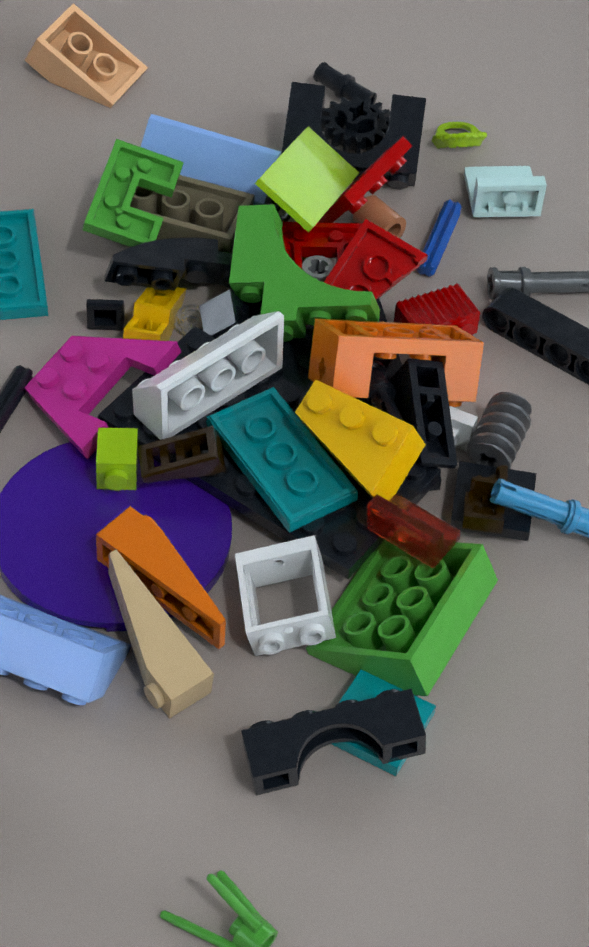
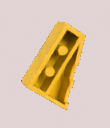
[295,379,426,511]

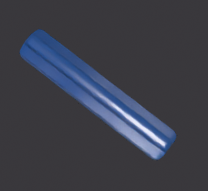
[417,199,462,277]

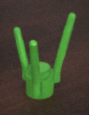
[160,870,278,947]

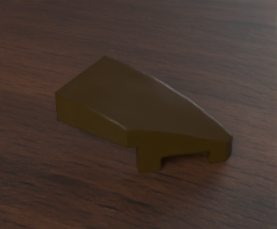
[462,465,508,534]

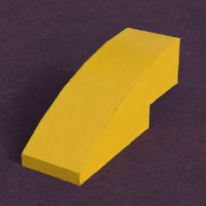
[123,287,186,341]

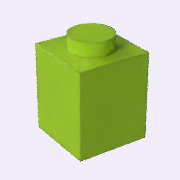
[96,427,138,491]

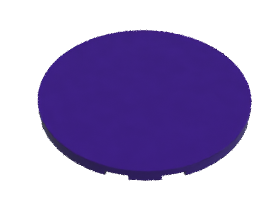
[0,442,232,632]

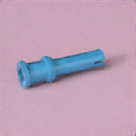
[490,478,589,538]

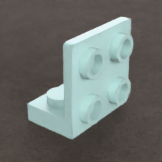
[464,166,547,218]

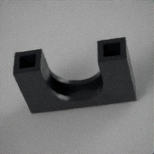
[281,82,426,189]

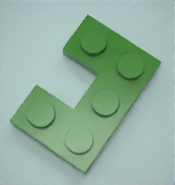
[83,139,184,247]

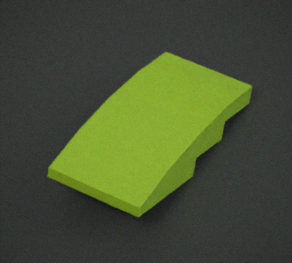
[255,126,359,232]

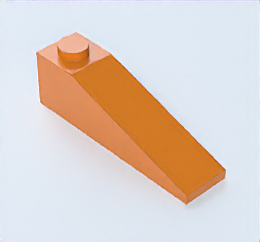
[96,506,226,649]

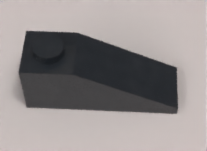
[390,358,458,469]

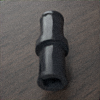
[313,62,377,105]

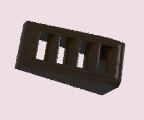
[138,426,226,483]

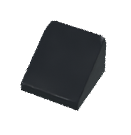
[86,299,125,330]

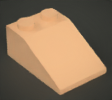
[25,3,148,108]

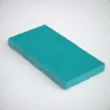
[0,209,48,320]
[207,387,358,533]

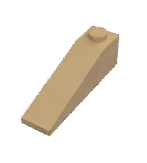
[108,549,214,719]

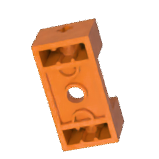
[308,319,484,407]

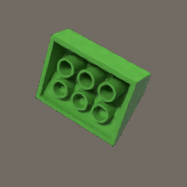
[306,538,498,696]

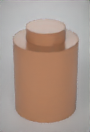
[353,195,406,238]

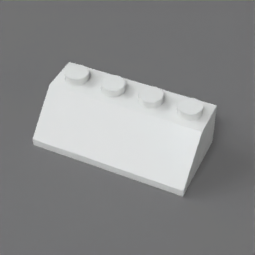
[132,311,284,440]

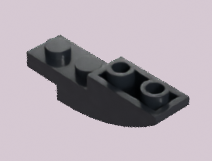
[104,238,233,291]

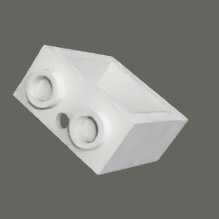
[235,535,336,656]

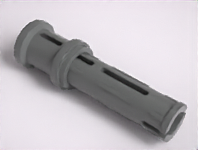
[487,267,589,299]

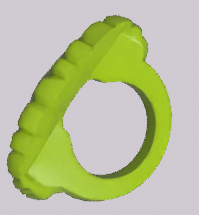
[431,122,487,149]

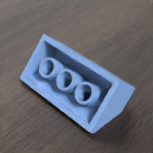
[141,114,281,205]
[0,595,131,705]

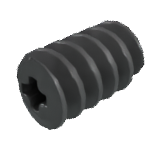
[467,392,532,469]

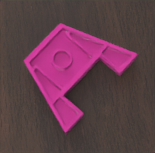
[24,336,181,460]

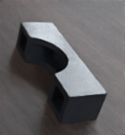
[241,688,426,796]

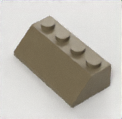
[130,175,255,253]

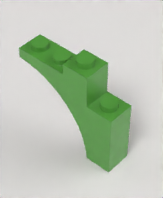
[229,204,380,342]

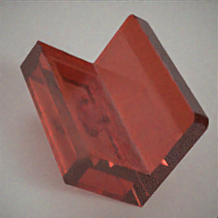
[367,494,461,568]

